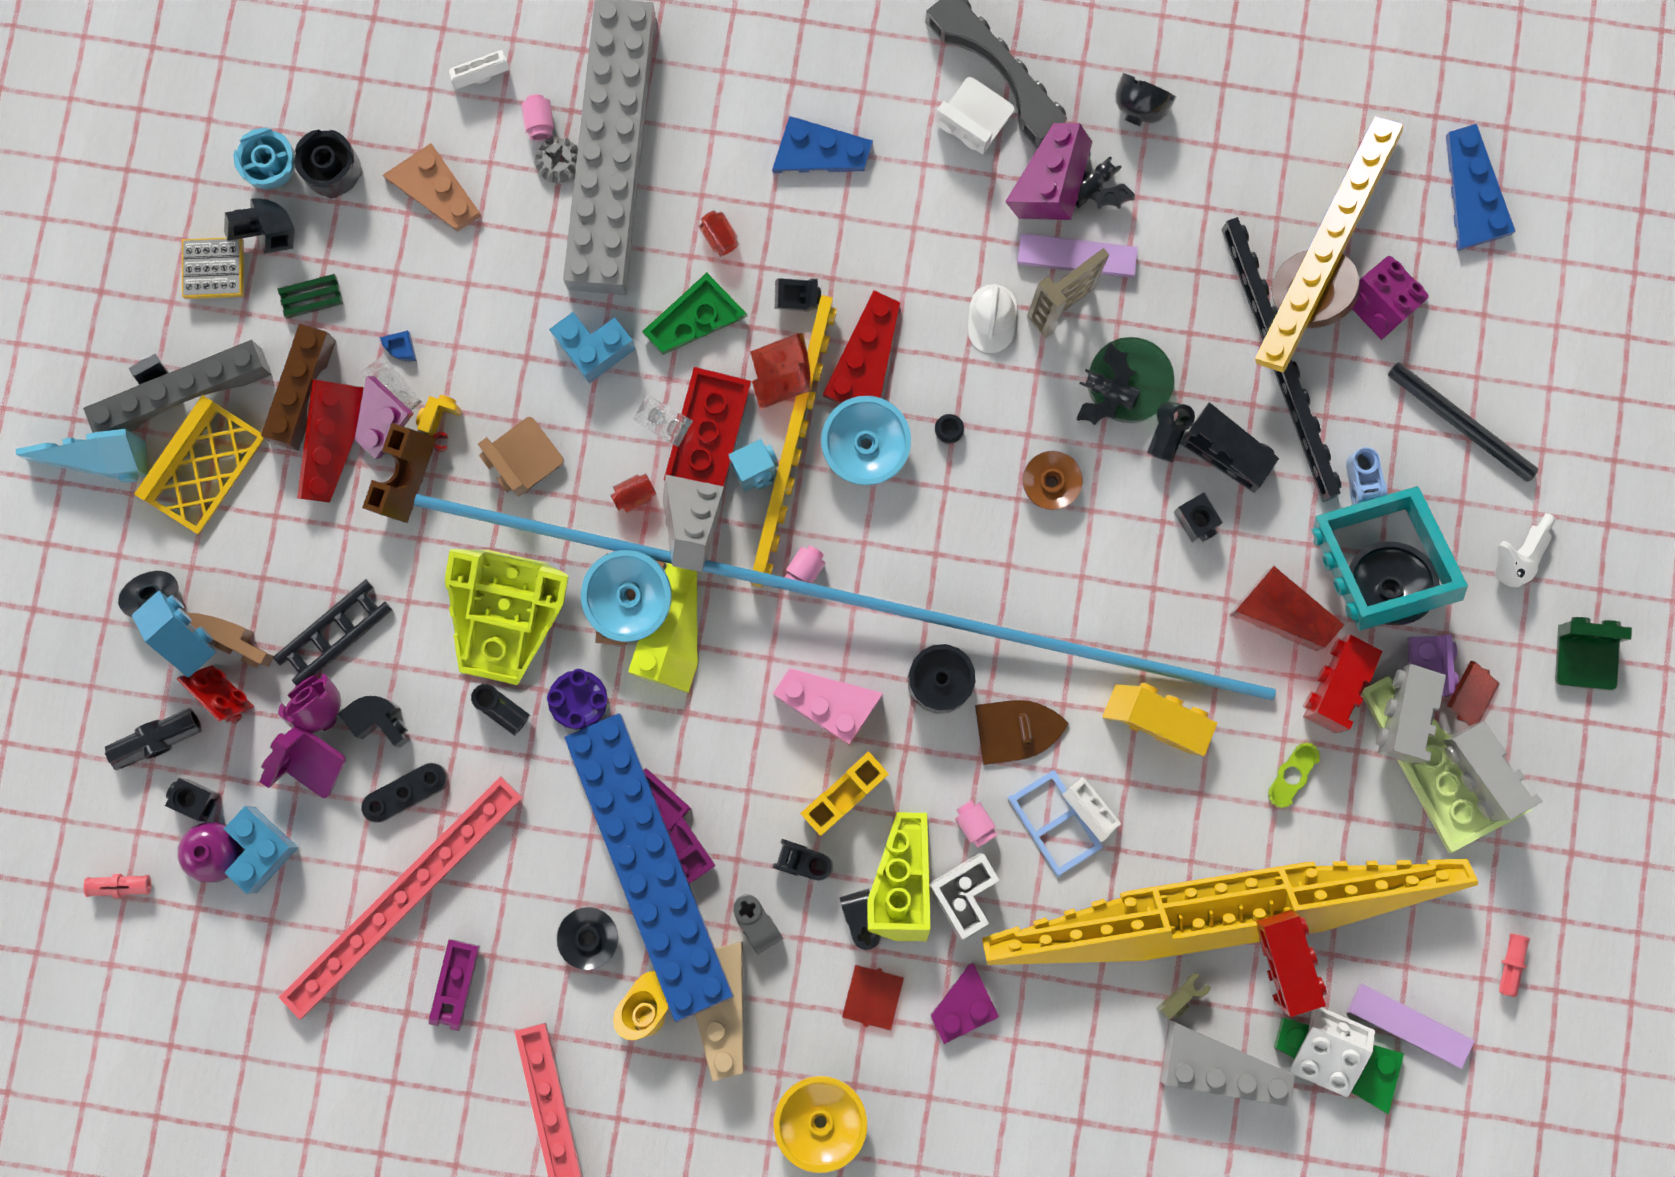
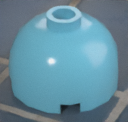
[233,128,295,190]

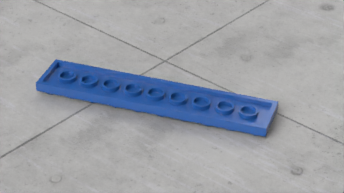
[564,713,734,1022]

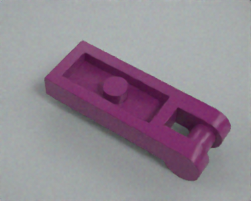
[428,939,480,1031]

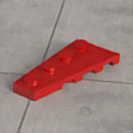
[297,380,364,503]

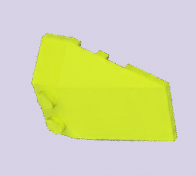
[444,549,569,685]

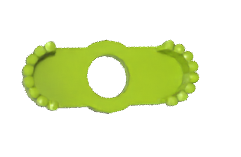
[1267,742,1321,808]

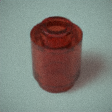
[699,210,739,257]
[610,473,657,513]

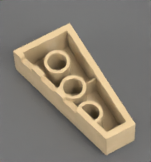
[695,941,744,1082]

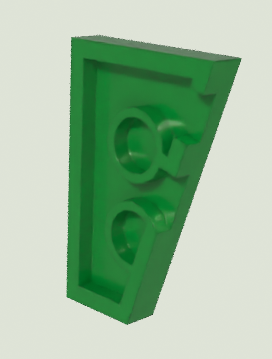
[642,272,748,355]

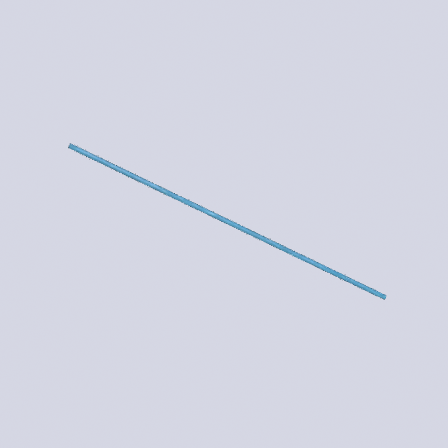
[414,494,1276,701]

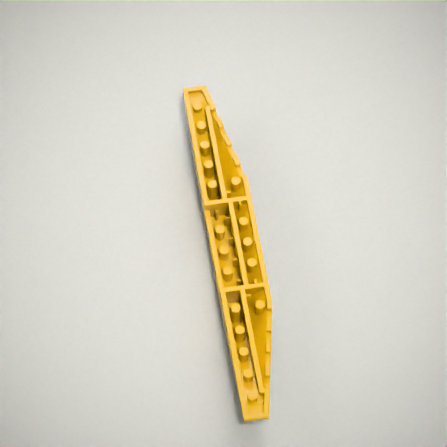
[982,859,1478,965]

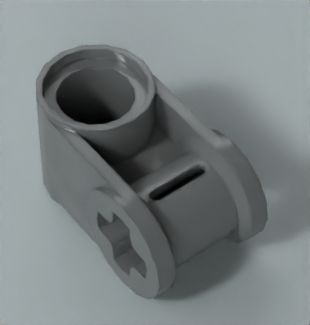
[733,894,784,955]

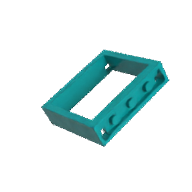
[1311,486,1468,631]

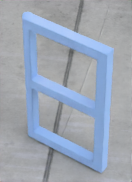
[1008,770,1103,877]

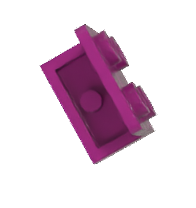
[1352,256,1429,340]
[259,726,346,798]

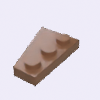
[383,143,481,232]

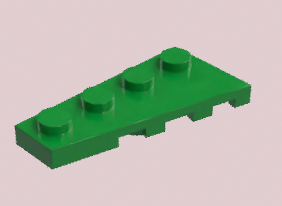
[1274,1017,1404,1114]

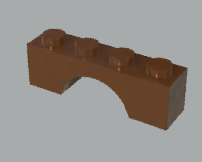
[261,323,336,451]

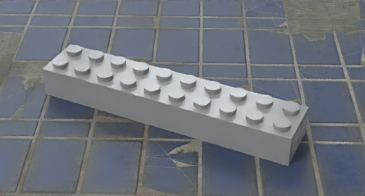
[563,0,656,295]

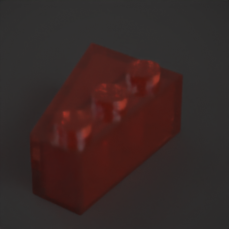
[1229,566,1344,651]

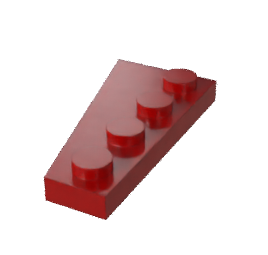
[823,290,900,404]

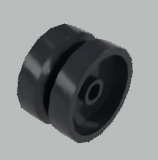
[907,644,976,714]

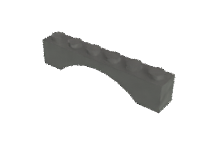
[925,0,1067,149]
[83,339,272,433]

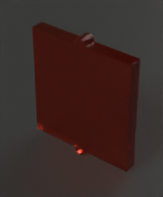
[1446,660,1500,726]
[842,964,904,1031]

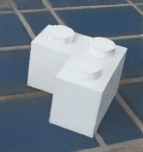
[929,853,1000,940]

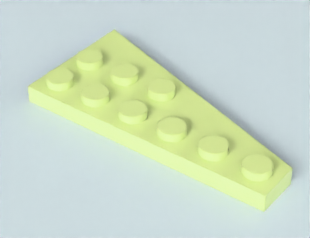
[1361,676,1531,853]

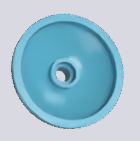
[821,396,911,486]
[581,550,672,642]

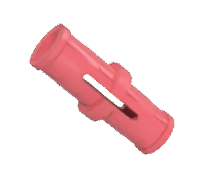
[83,874,152,898]

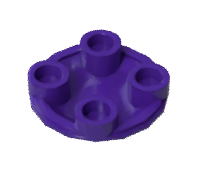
[547,669,608,730]

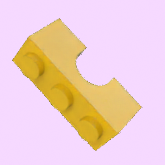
[800,751,889,837]

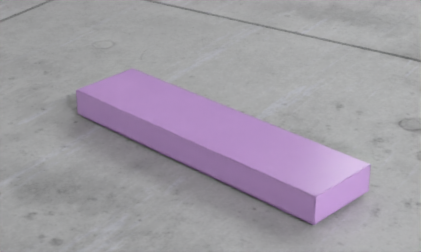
[1017,233,1138,278]
[1347,984,1475,1069]

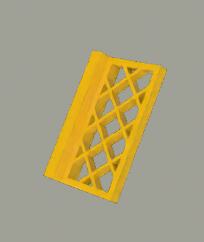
[134,395,265,535]

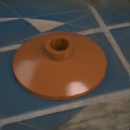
[1023,451,1083,510]

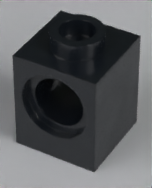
[1174,492,1223,542]
[165,778,220,822]

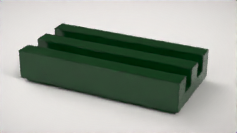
[277,274,344,319]

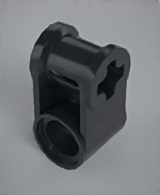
[772,838,833,881]
[839,888,881,950]

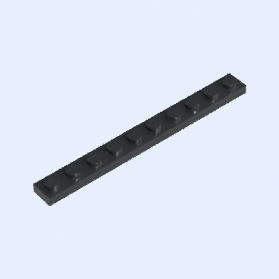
[1221,217,1342,502]

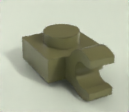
[1157,972,1211,1020]

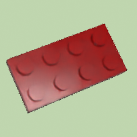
[663,367,752,487]

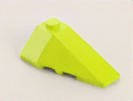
[628,563,698,693]
[867,812,930,942]

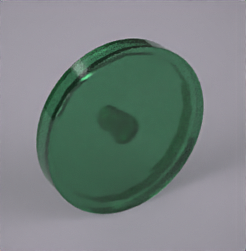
[1087,337,1175,423]

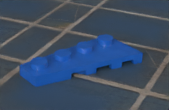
[1446,124,1516,251]

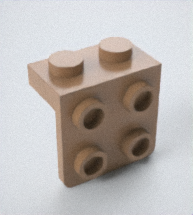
[478,417,564,497]

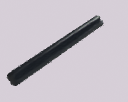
[1388,362,1538,482]

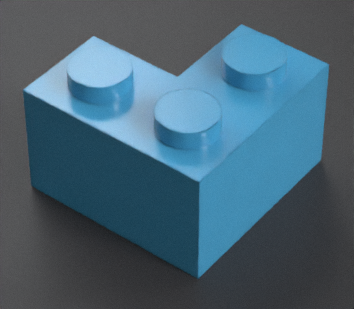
[549,312,636,384]
[132,590,216,678]
[224,806,299,894]

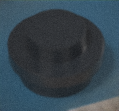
[935,414,964,444]

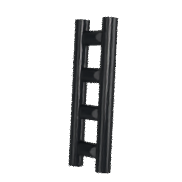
[273,579,393,686]

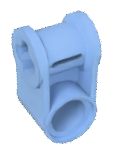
[1346,447,1388,505]

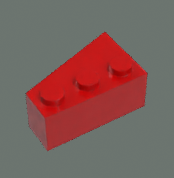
[1303,634,1383,734]
[1256,910,1327,1017]

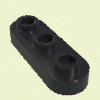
[361,763,448,823]

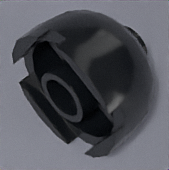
[1115,73,1176,127]

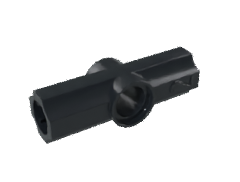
[105,708,202,771]

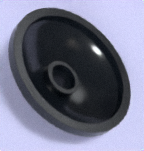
[1349,542,1440,625]

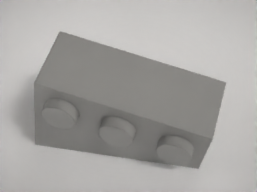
[663,475,724,572]
[1376,664,1446,765]
[1444,721,1543,821]

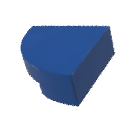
[379,330,417,362]

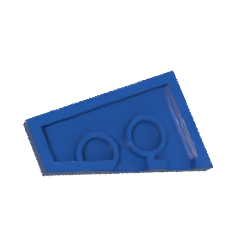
[772,116,873,173]

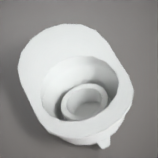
[968,284,1017,354]

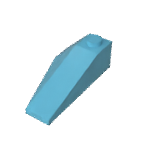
[16,429,148,483]

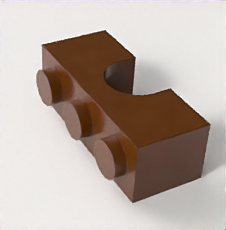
[362,423,437,523]

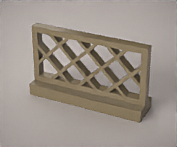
[1027,248,1109,338]

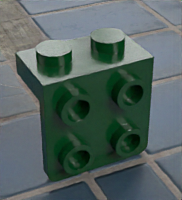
[1555,617,1632,691]

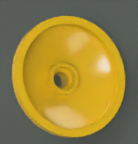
[773,1076,867,1173]

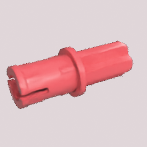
[1499,933,1530,997]

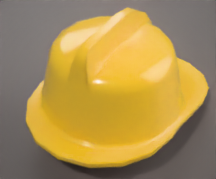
[613,971,669,1041]

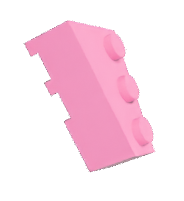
[773,668,883,746]

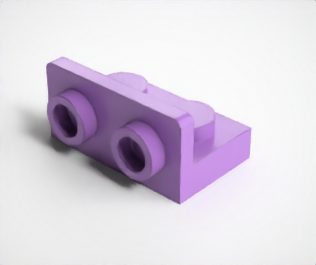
[1407,635,1459,697]

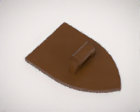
[975,700,1069,765]

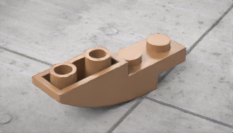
[185,612,273,668]

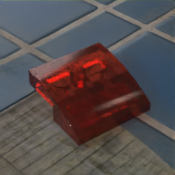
[750,333,810,409]

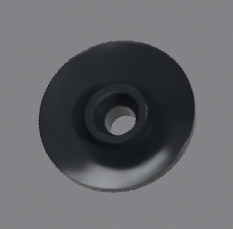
[118,571,179,618]
[557,907,619,970]

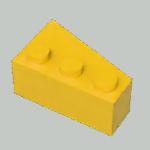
[1102,683,1218,757]

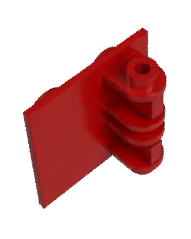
[177,665,254,724]

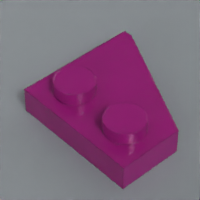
[670,816,716,884]

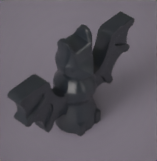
[1075,152,1135,209]
[1076,343,1141,425]

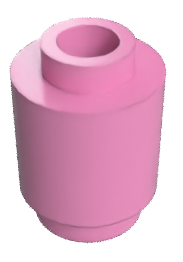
[521,94,554,141]
[785,545,826,584]
[955,800,998,848]

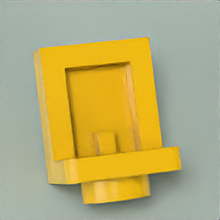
[416,395,462,436]

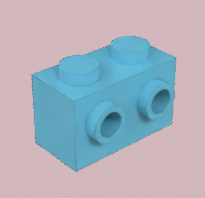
[729,439,779,492]

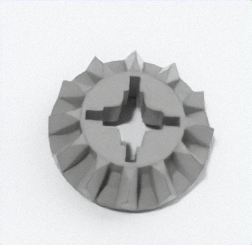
[534,136,578,183]

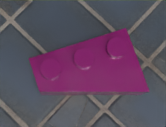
[1005,123,1093,220]

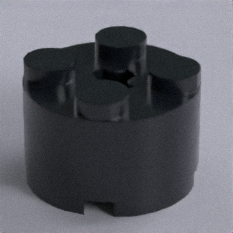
[294,129,362,199]

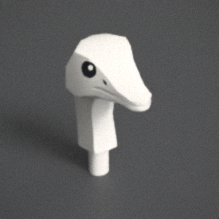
[1495,513,1556,588]

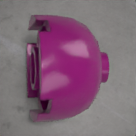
[278,674,342,733]
[177,822,243,883]

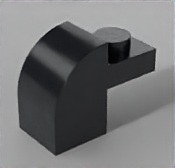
[224,198,295,254]
[338,696,410,748]

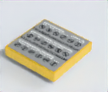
[182,238,244,299]

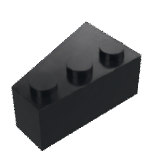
[1180,402,1279,493]

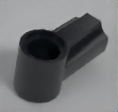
[1147,401,1195,463]
[471,684,531,736]

